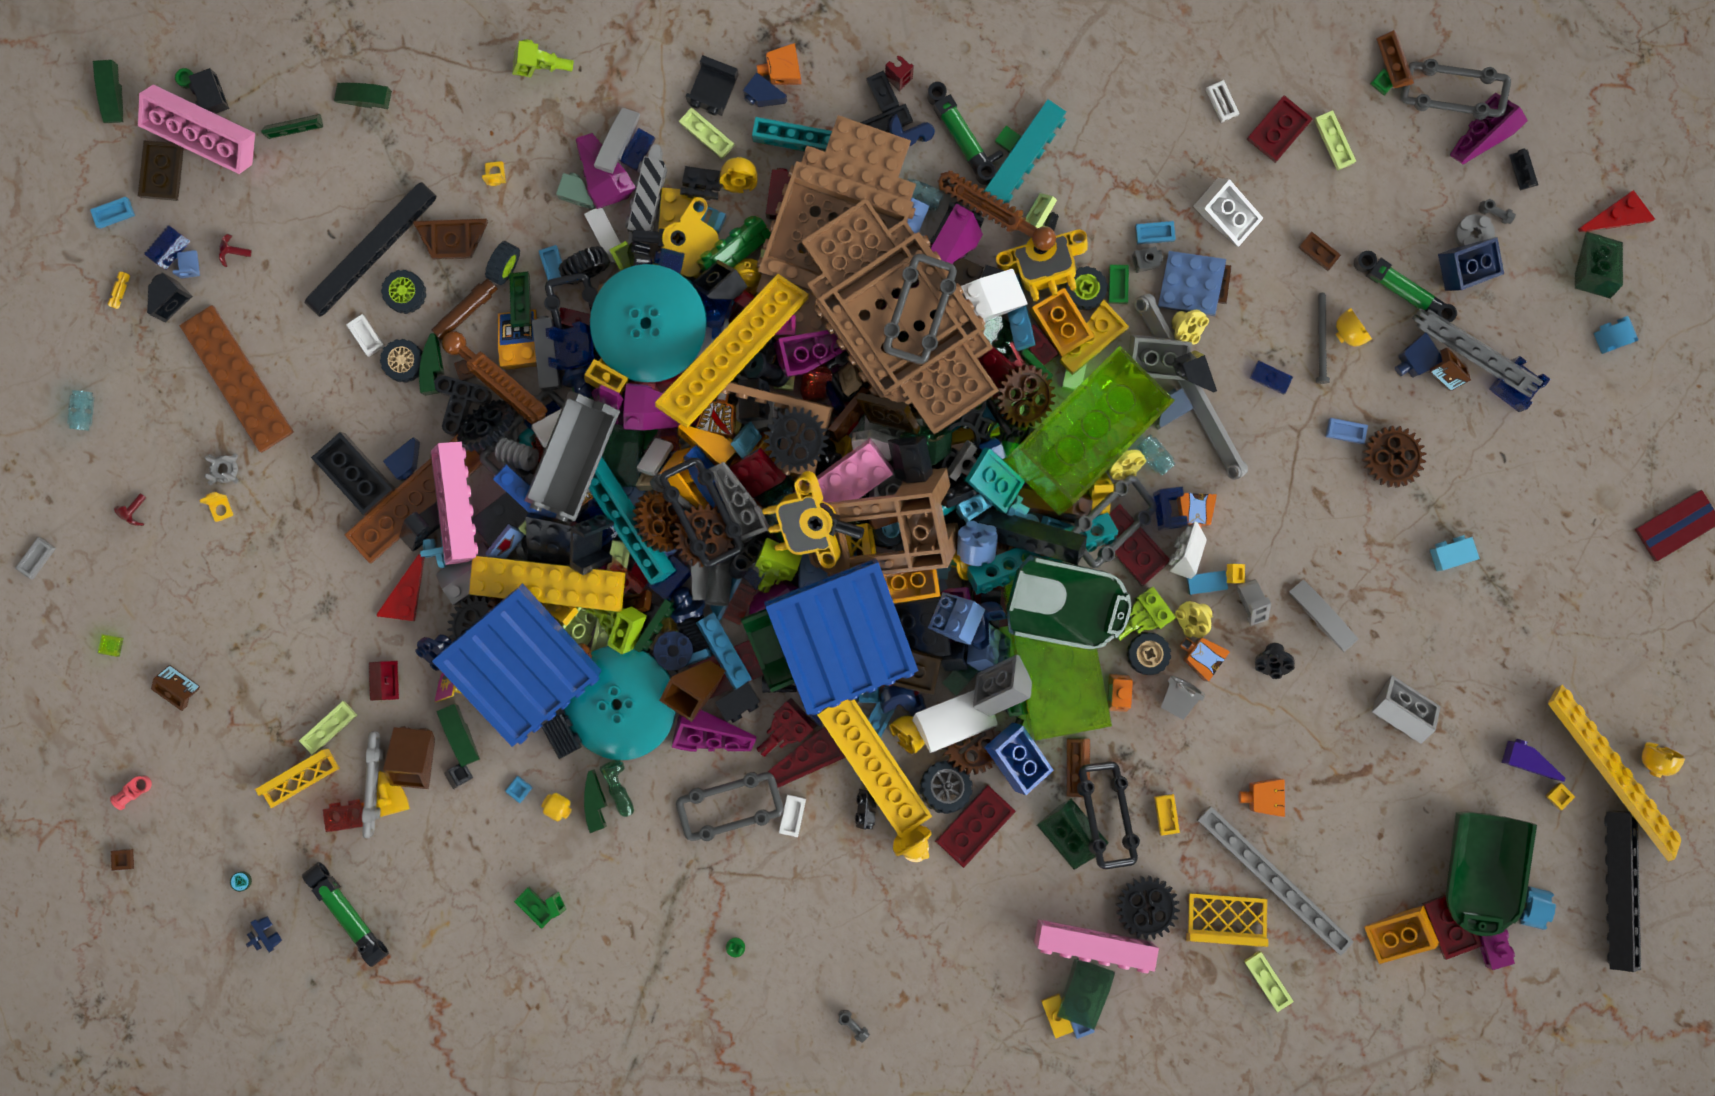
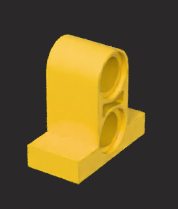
[1087,473,1114,515]

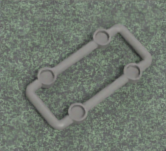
[362,731,384,839]

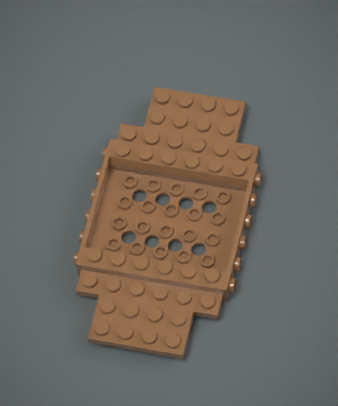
[756,115,916,360]
[802,198,999,435]

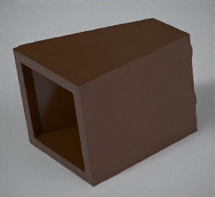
[659,660,726,722]
[383,726,435,789]

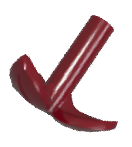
[219,234,252,267]
[114,493,146,526]

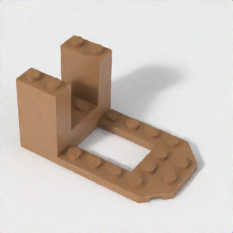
[720,381,835,477]
[808,468,959,576]

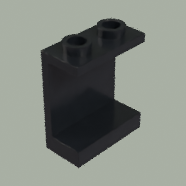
[686,55,739,116]
[570,514,614,575]

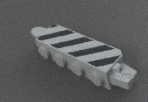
[625,144,667,245]

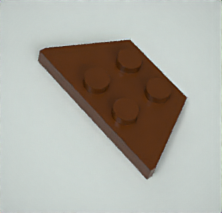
[413,219,488,260]

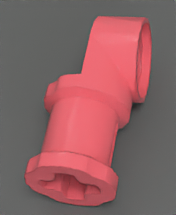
[110,776,152,810]

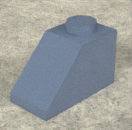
[1156,388,1194,429]

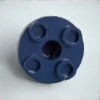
[562,365,593,398]
[670,587,706,623]
[654,631,693,670]
[415,634,452,671]

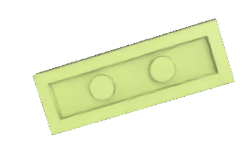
[679,107,735,159]
[1314,110,1356,171]
[299,701,357,755]
[1243,951,1294,1012]

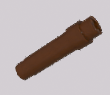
[431,279,498,340]

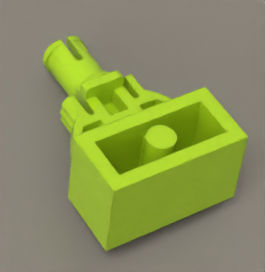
[512,39,574,78]
[755,538,802,593]
[1117,586,1176,641]
[586,606,647,654]

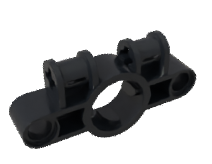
[937,401,998,479]

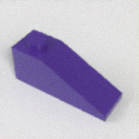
[1501,739,1566,782]

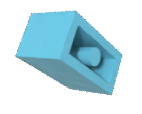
[1430,535,1480,571]

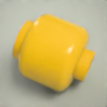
[541,793,572,822]

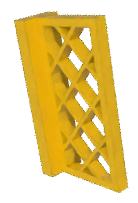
[1186,894,1268,947]

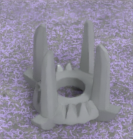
[204,453,239,485]

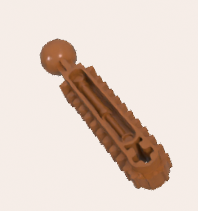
[937,171,1056,251]
[442,331,547,424]

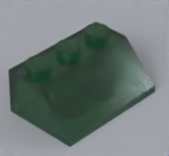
[1037,798,1109,870]

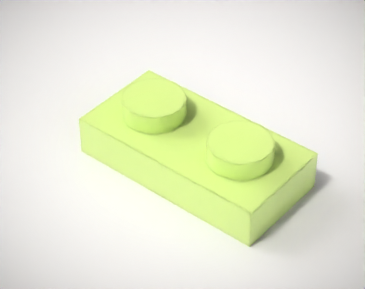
[1025,193,1057,228]

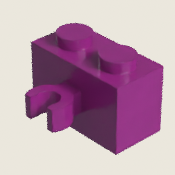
[1478,929,1515,970]

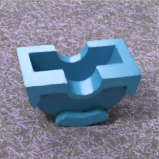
[1594,316,1639,354]
[1520,886,1556,930]

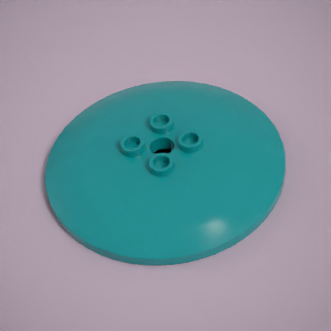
[590,264,707,382]
[564,646,676,760]

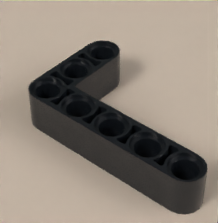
[729,531,799,588]

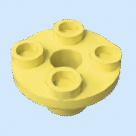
[1172,309,1209,345]
[1108,446,1146,480]
[1175,601,1213,638]

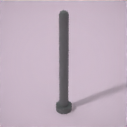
[1316,292,1330,384]

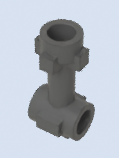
[1478,199,1516,224]
[838,1010,870,1043]

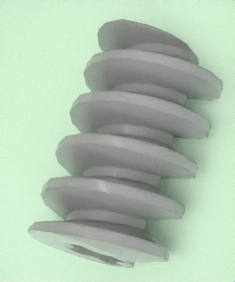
[495,438,539,471]

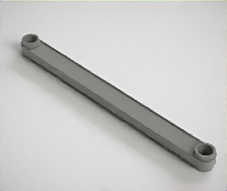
[1134,294,1248,480]

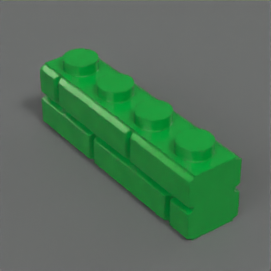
[696,216,771,272]

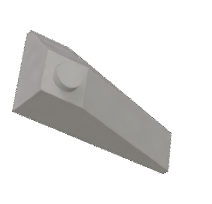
[709,462,769,540]

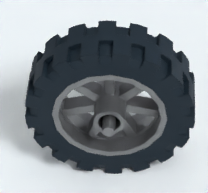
[920,760,973,814]

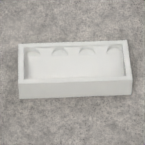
[912,690,998,753]

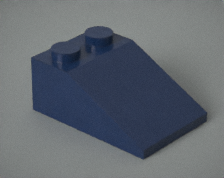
[1438,237,1504,291]

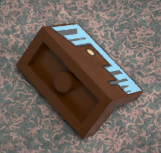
[1430,347,1471,391]
[151,665,200,711]

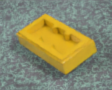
[1154,794,1180,836]
[1041,993,1074,1038]

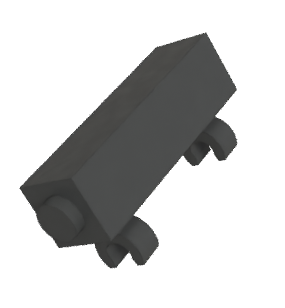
[532,316,562,391]

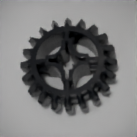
[558,246,610,285]

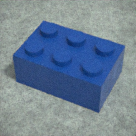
[985,722,1054,795]

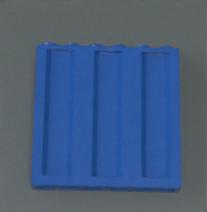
[764,559,918,715]
[432,583,602,747]

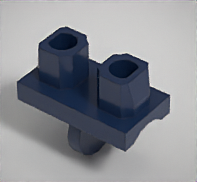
[246,916,282,953]

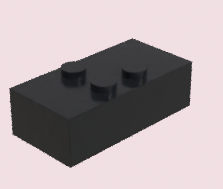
[311,432,396,515]
[471,473,535,546]

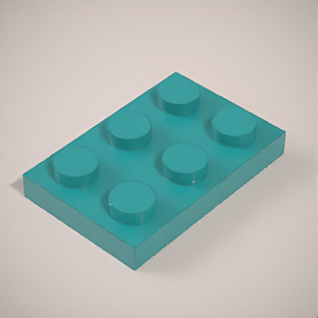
[965,448,1025,514]

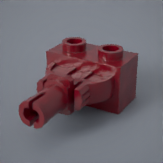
[756,698,817,757]

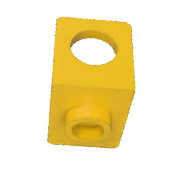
[482,161,506,186]
[199,492,233,522]

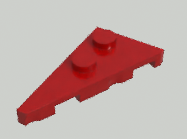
[1578,190,1655,232]
[377,554,425,621]

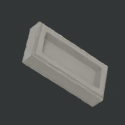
[15,537,56,579]

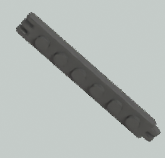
[1412,309,1543,397]

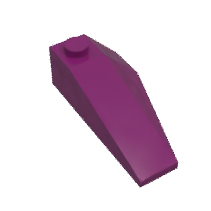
[1450,92,1528,165]
[576,133,636,209]
[931,204,983,264]
[774,330,846,377]
[624,383,701,430]
[591,385,625,430]
[671,710,756,752]

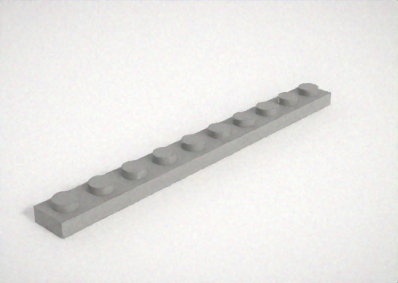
[1197,806,1354,956]

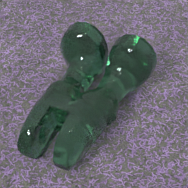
[600,760,634,817]

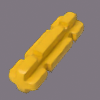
[107,271,130,309]

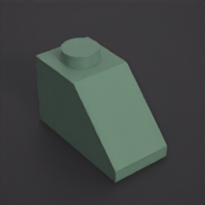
[556,173,596,210]

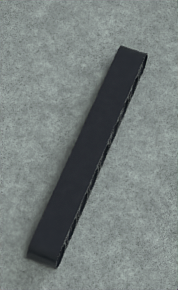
[304,182,437,317]

